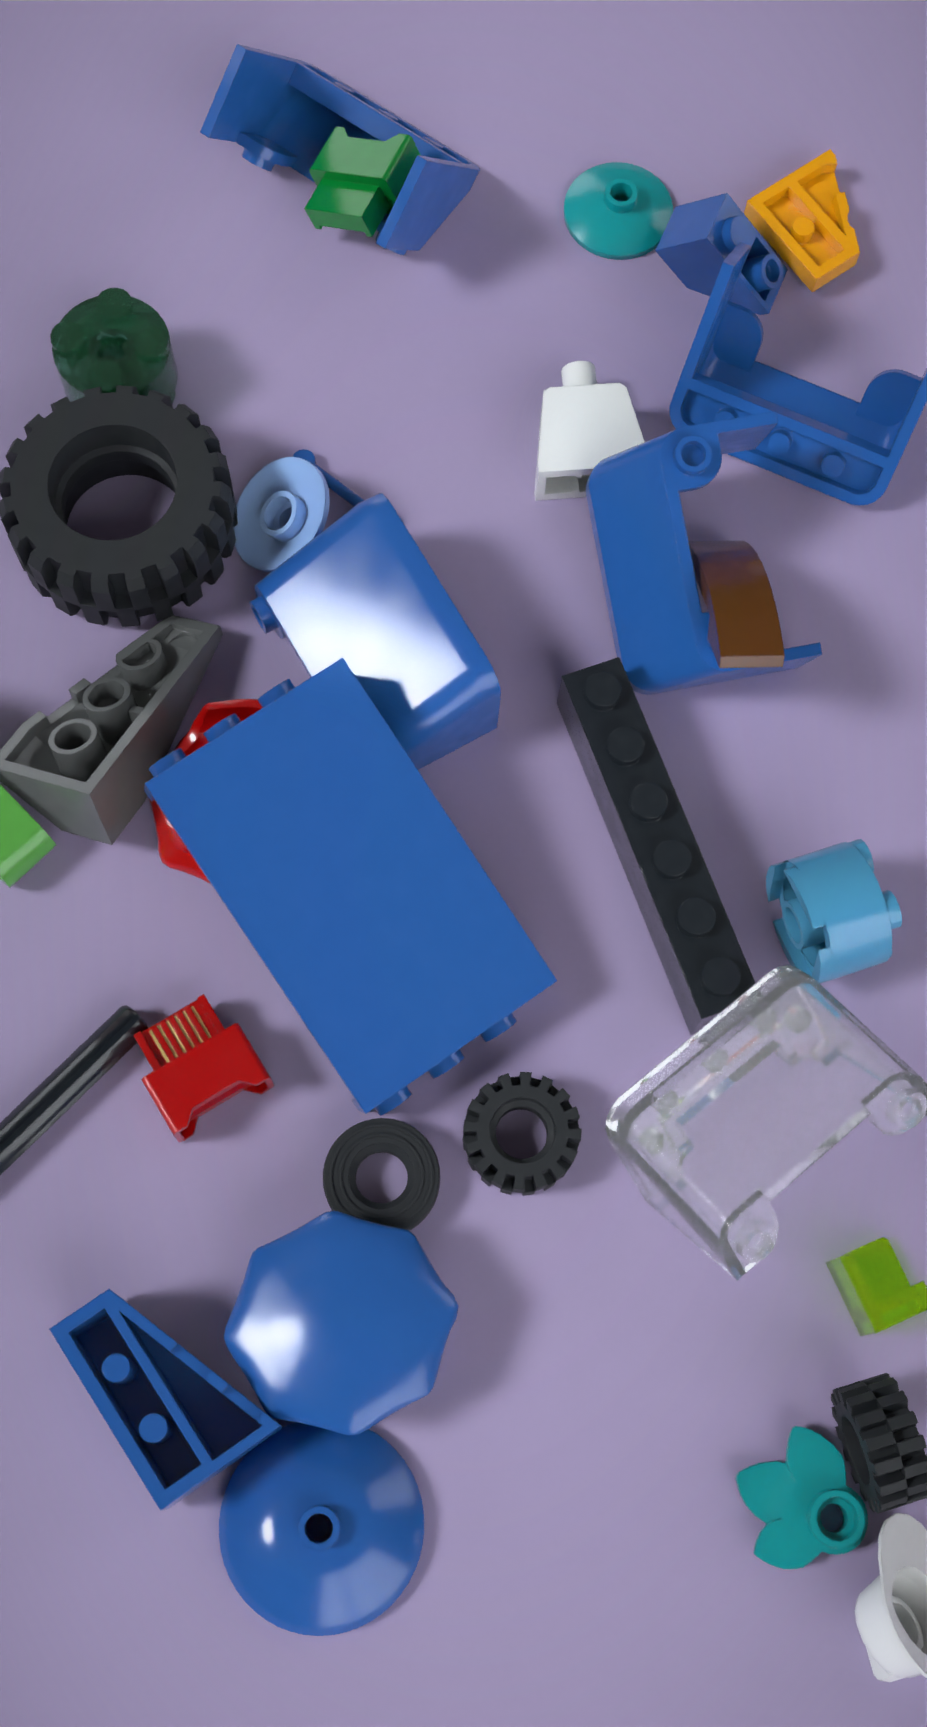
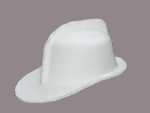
[854,1513,927,1682]

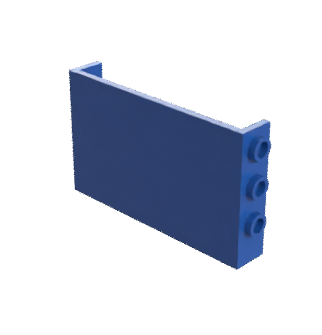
[144,657,557,1116]

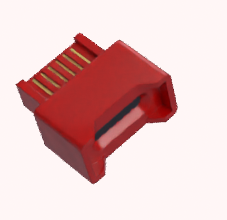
[133,994,274,1143]

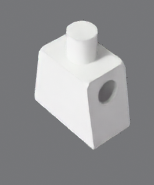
[534,361,644,501]

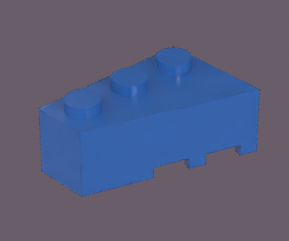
[49,1289,284,1511]

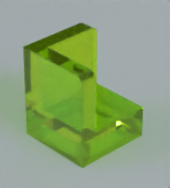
[825,1237,927,1336]

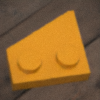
[744,149,860,292]

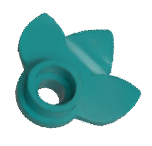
[735,1426,868,1569]

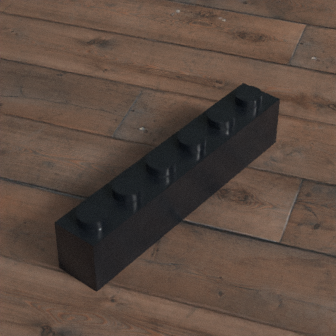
[557,657,762,1035]

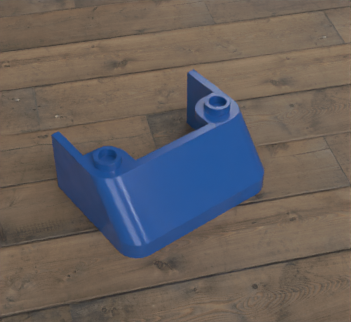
[200,44,480,255]
[669,242,927,506]
[586,411,823,695]

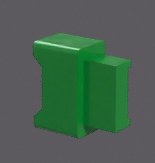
[304,126,421,237]

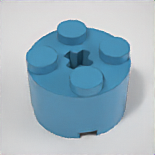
[766,839,902,986]

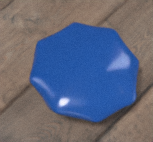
[224,1211,459,1436]

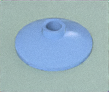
[234,457,330,572]

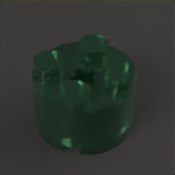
[50,288,178,405]

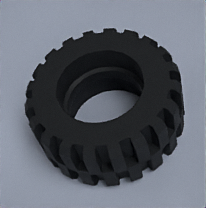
[0,385,238,627]

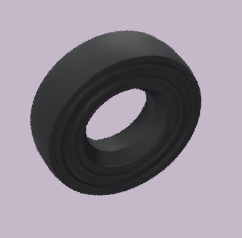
[323,1118,440,1231]

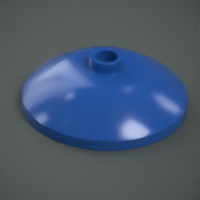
[219,1422,424,1636]

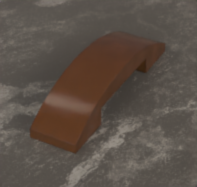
[689,540,785,668]

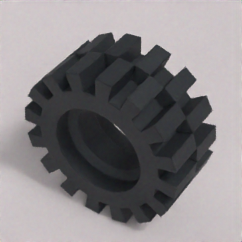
[462,1072,582,1196]
[831,1373,927,1514]

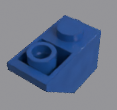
[655,193,788,315]

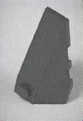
[0,615,223,845]

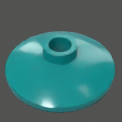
[564,162,673,260]

